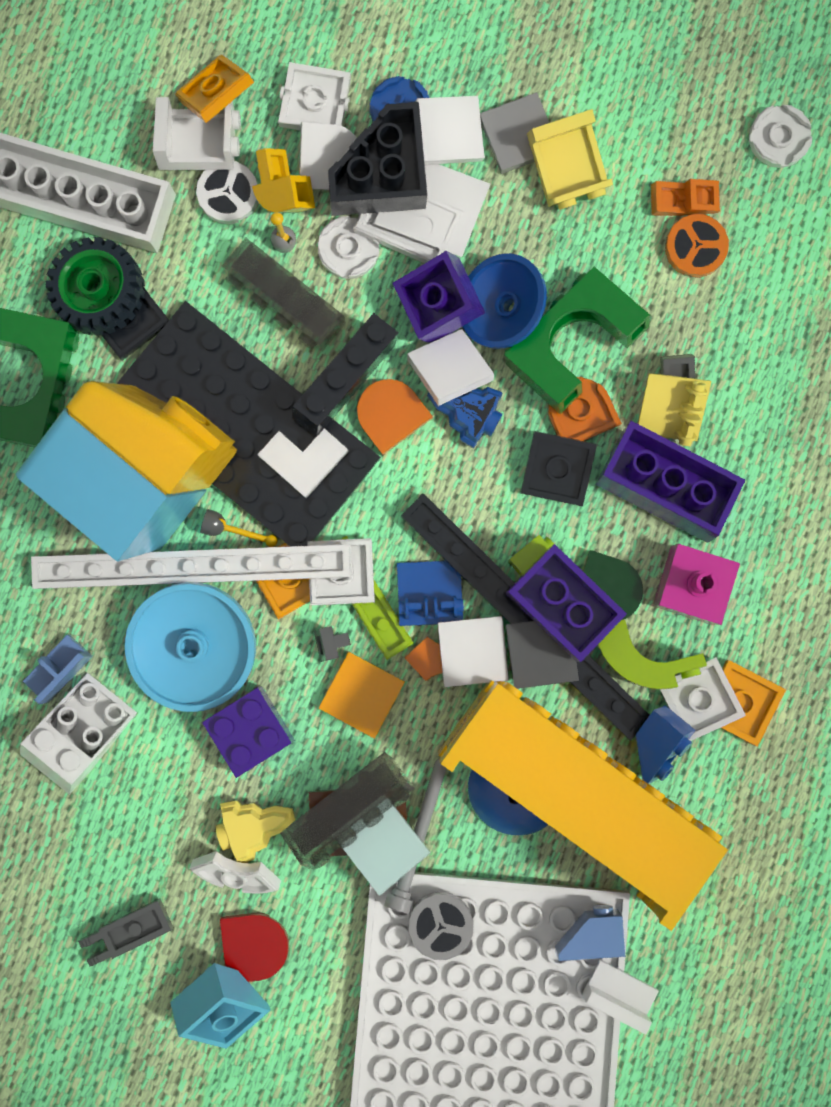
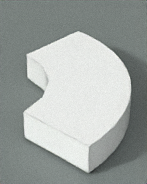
[189,851,281,894]

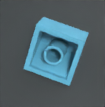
[170,963,271,1049]

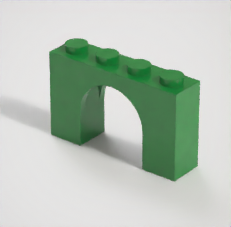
[504,267,650,414]
[0,308,79,448]

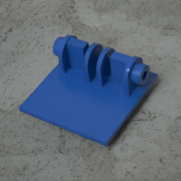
[397,561,464,626]

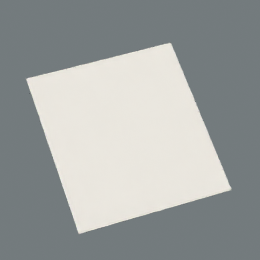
[374,164,490,257]

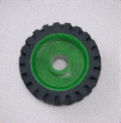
[46,237,145,336]

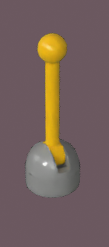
[270,212,296,253]

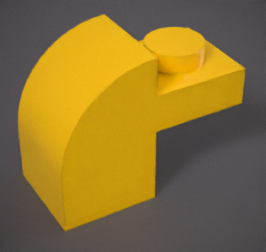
[252,148,315,213]

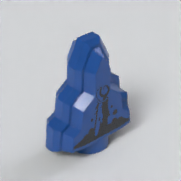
[427,387,503,449]

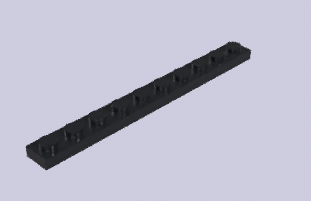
[401,493,650,741]

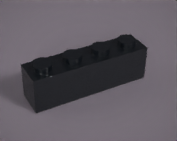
[292,313,399,437]

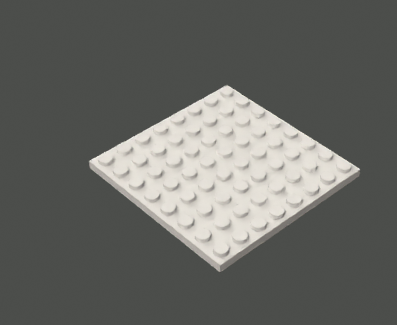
[350,872,630,1107]

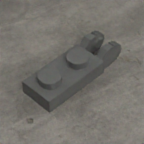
[78,898,174,967]

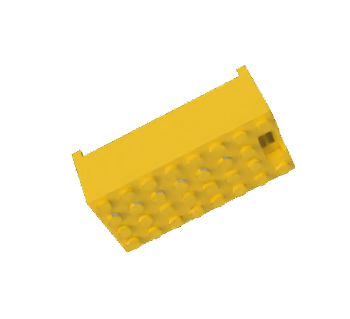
[438,680,728,931]

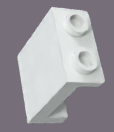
[153,97,241,170]

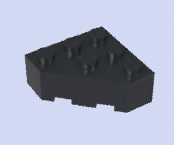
[328,102,428,216]

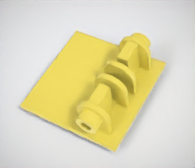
[638,373,712,446]

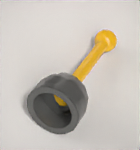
[200,509,278,547]

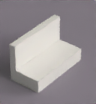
[582,959,659,1035]

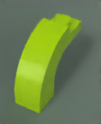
[598,619,707,690]

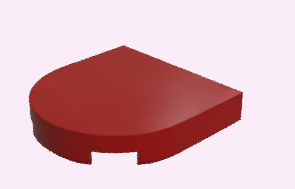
[220,912,289,982]

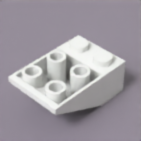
[20,673,137,795]

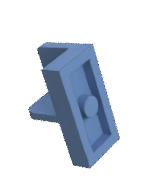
[23,635,93,705]

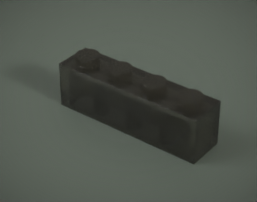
[222,237,346,352]
[280,752,415,869]

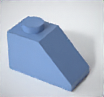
[555,905,626,961]

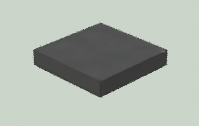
[505,621,579,689]

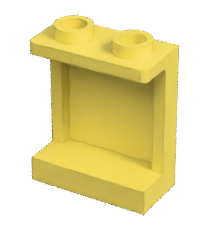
[527,109,613,210]

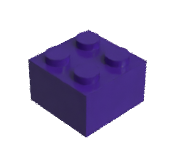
[393,251,485,343]
[202,686,295,778]

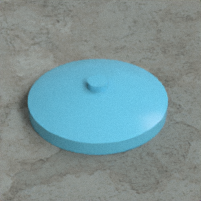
[125,582,256,712]

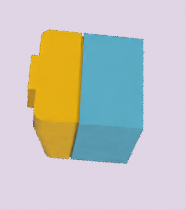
[16,381,237,562]

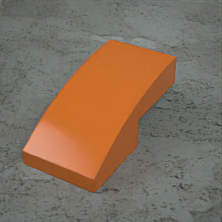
[651,179,720,216]

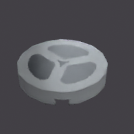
[409,892,473,960]

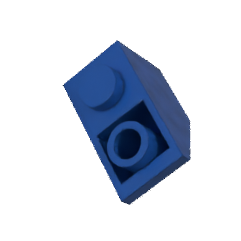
[636,705,696,784]

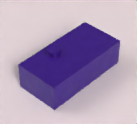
[595,421,746,543]

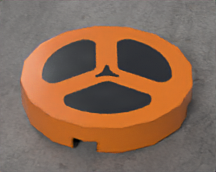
[665,214,729,278]

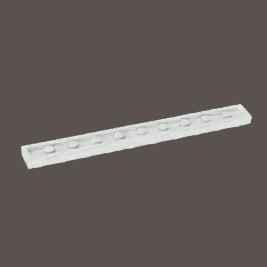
[31,544,351,589]

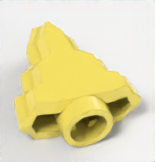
[216,800,296,863]

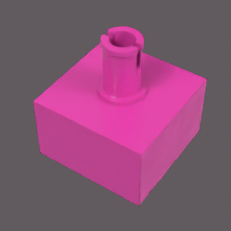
[652,544,740,625]

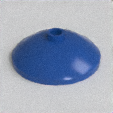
[463,253,547,349]
[468,769,548,836]

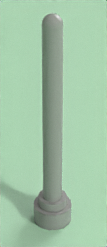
[384,758,447,914]

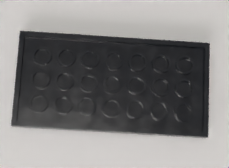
[116,301,381,547]

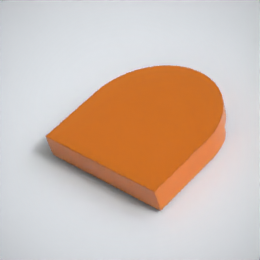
[548,377,622,441]
[357,379,433,456]

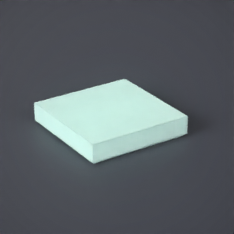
[339,801,431,896]

